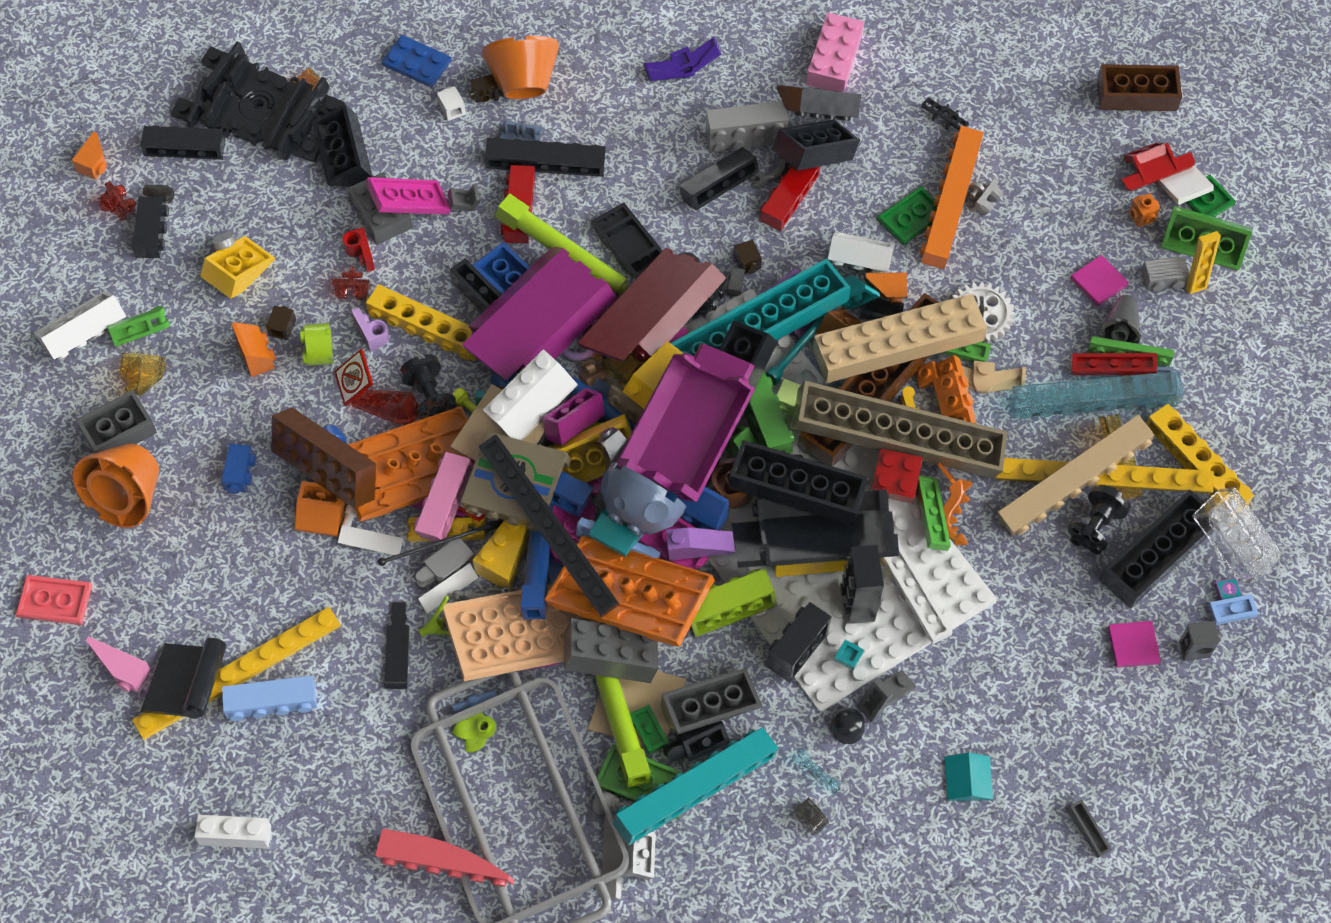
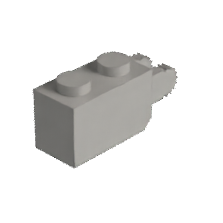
[415,538,475,590]

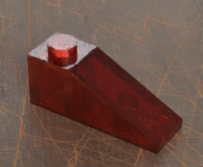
[351,390,419,424]

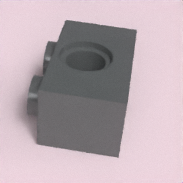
[1179,621,1221,661]

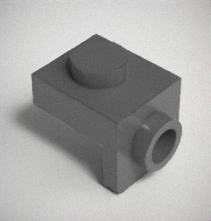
[447,184,481,211]

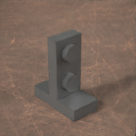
[857,670,916,722]

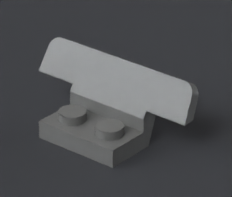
[602,809,656,899]

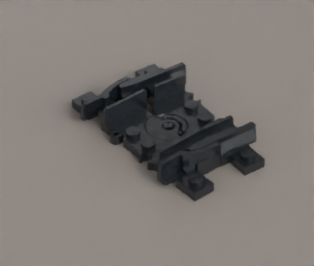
[171,41,346,163]

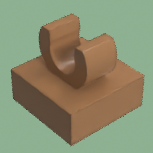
[578,360,606,386]

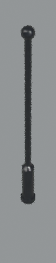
[377,519,504,566]

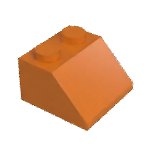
[231,322,276,377]

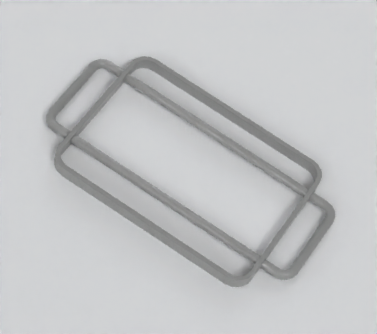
[411,671,630,923]

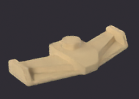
[943,359,1026,394]

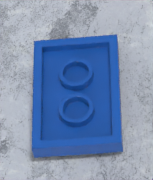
[382,35,452,88]

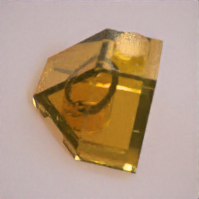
[120,353,166,396]

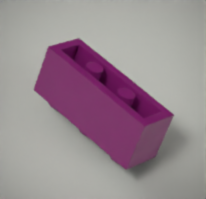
[542,388,605,445]

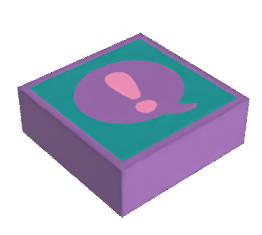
[1214,578,1243,600]

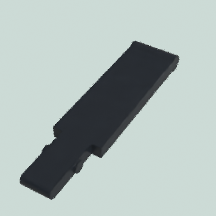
[384,602,410,689]

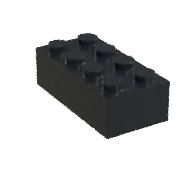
[772,119,860,171]
[840,545,884,624]

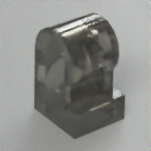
[790,797,829,836]

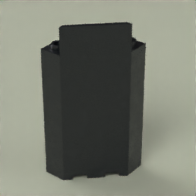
[731,489,899,568]

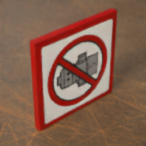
[334,349,373,406]

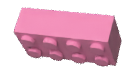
[806,12,865,92]

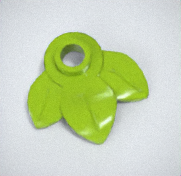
[452,712,497,753]

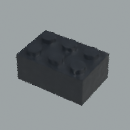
[768,602,832,683]

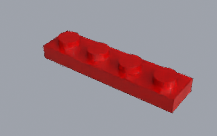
[1072,353,1157,376]

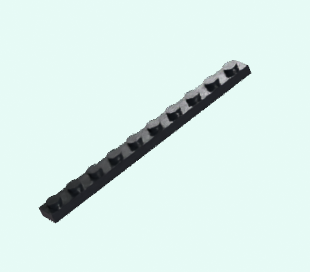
[478,434,620,617]

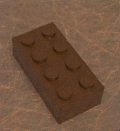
[1097,64,1182,111]

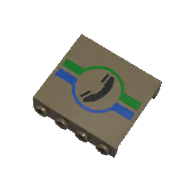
[461,431,571,532]

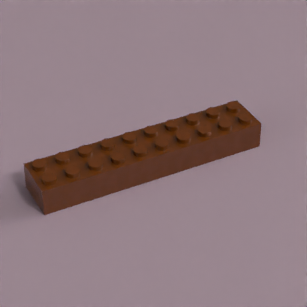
[797,293,939,467]

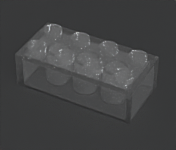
[1192,487,1283,583]

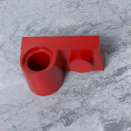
[343,227,375,272]

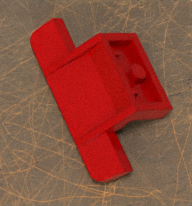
[1120,141,1195,191]

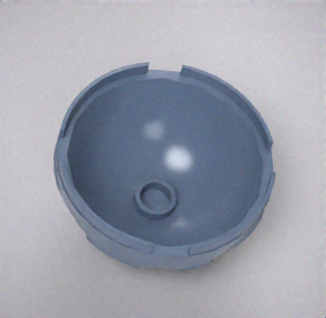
[601,462,687,537]

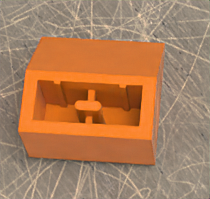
[295,481,346,537]

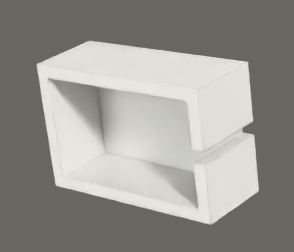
[828,231,895,273]

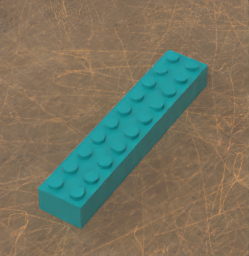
[671,258,851,357]

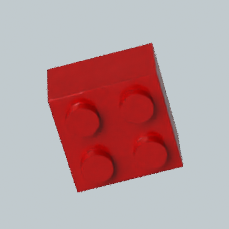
[872,448,923,504]

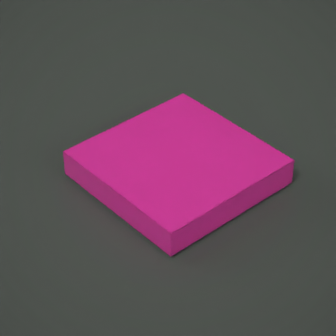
[1071,255,1129,306]
[1108,621,1161,668]

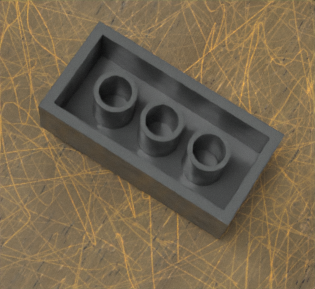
[564,618,659,683]

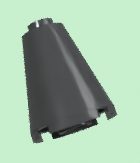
[1099,295,1141,344]

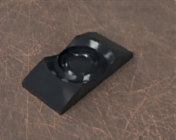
[591,203,663,279]

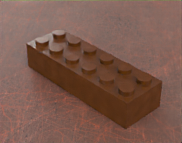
[271,407,376,509]

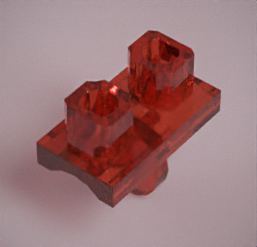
[99,181,136,221]
[332,266,372,300]

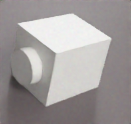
[437,86,466,121]

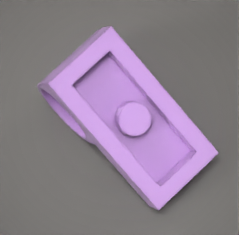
[351,307,389,352]

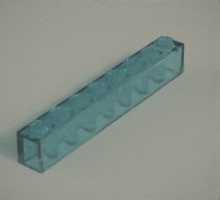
[1011,372,1184,419]

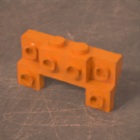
[916,355,977,424]

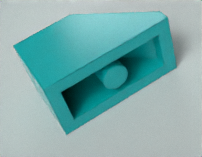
[842,275,880,310]

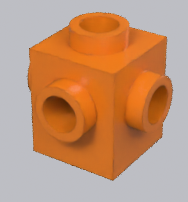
[1128,193,1160,228]

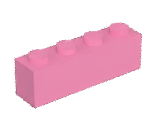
[415,452,474,542]

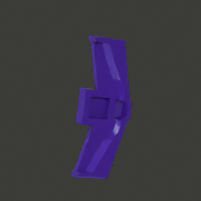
[643,36,722,81]

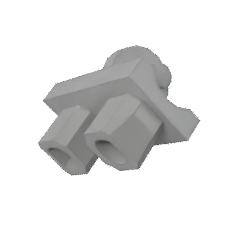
[969,178,1004,216]

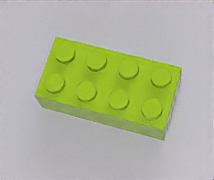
[691,568,777,637]

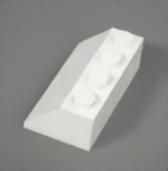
[34,291,126,360]
[483,349,577,440]

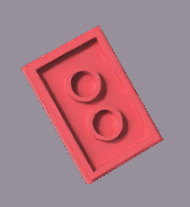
[15,575,92,625]

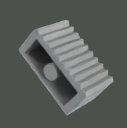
[1141,256,1189,291]

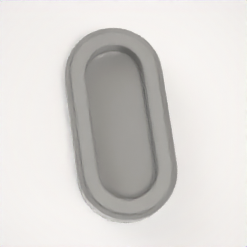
[212,231,235,250]

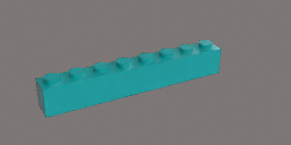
[613,727,779,846]

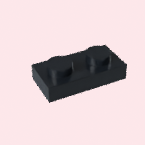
[860,299,904,320]

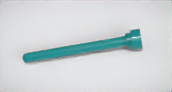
[765,313,827,385]

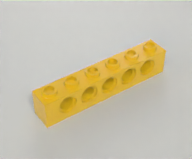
[366,284,477,361]
[1146,404,1254,517]

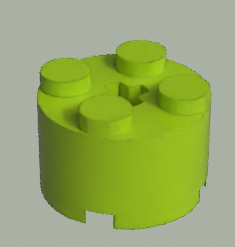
[300,322,334,366]

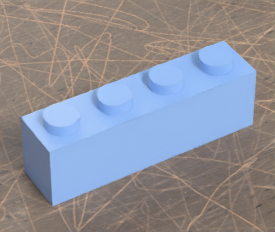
[222,675,317,721]

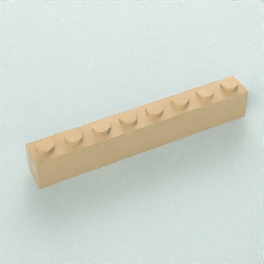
[997,414,1154,536]

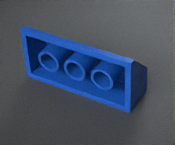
[473,242,530,294]
[665,487,729,530]

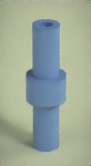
[452,690,496,713]

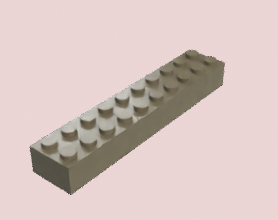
[791,381,1008,478]

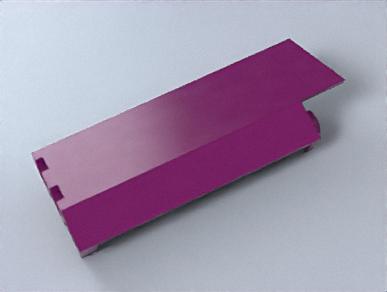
[462,247,617,380]
[616,344,755,502]

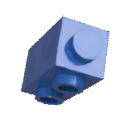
[221,444,256,494]

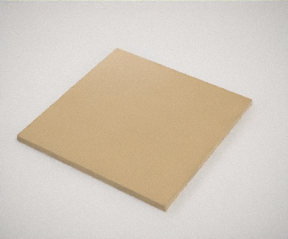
[450,384,545,461]
[588,671,686,751]

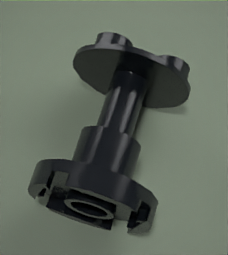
[399,354,458,419]
[1068,485,1131,555]

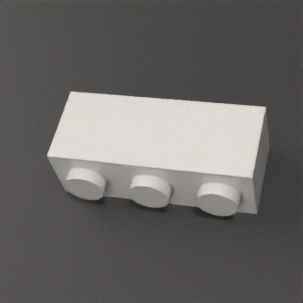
[195,815,271,849]

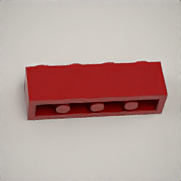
[501,165,535,244]
[759,165,821,231]

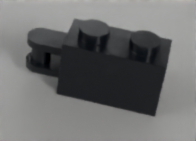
[663,721,730,761]

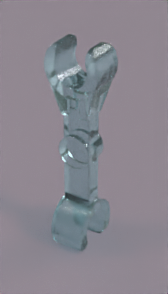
[793,748,841,794]

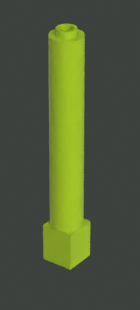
[495,193,628,296]
[594,675,651,788]

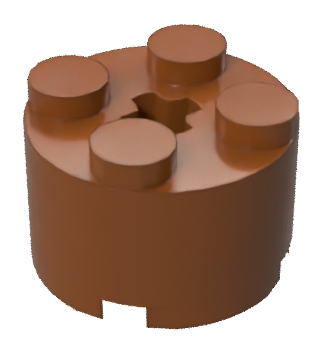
[711,459,752,509]

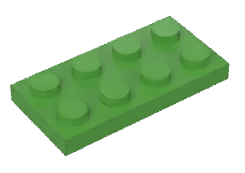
[597,744,685,820]

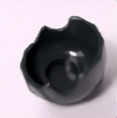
[831,708,865,744]

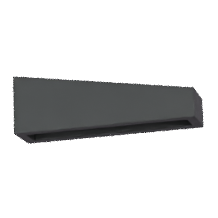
[1066,799,1112,858]

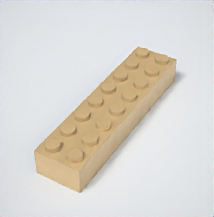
[812,294,987,383]

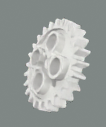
[952,282,1015,344]

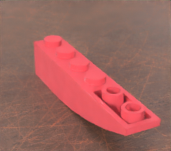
[375,829,514,887]

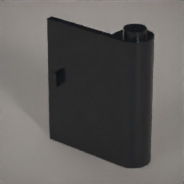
[141,638,227,719]

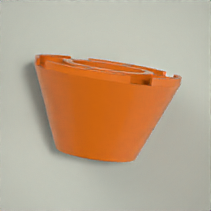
[482,36,559,99]
[72,443,159,528]

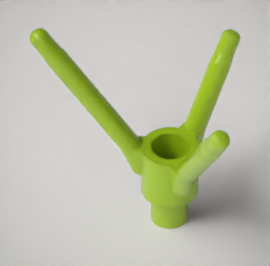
[419,596,450,637]

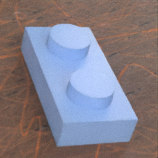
[1208,594,1259,625]

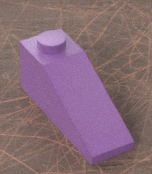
[666,527,735,561]

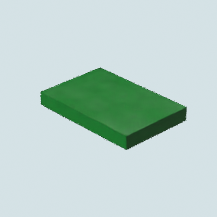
[877,186,937,246]

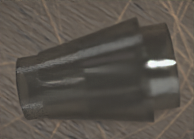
[143,184,174,204]

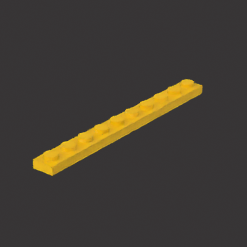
[996,458,1214,494]
[132,607,341,740]

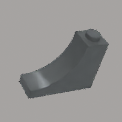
[591,427,628,511]

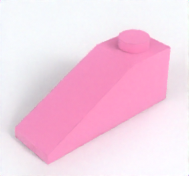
[86,636,150,693]

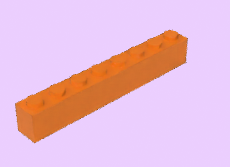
[919,125,984,269]

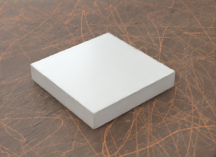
[1158,166,1213,205]

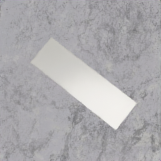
[337,525,404,555]
[418,563,478,614]

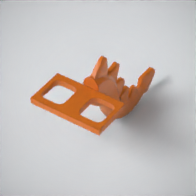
[937,463,972,545]

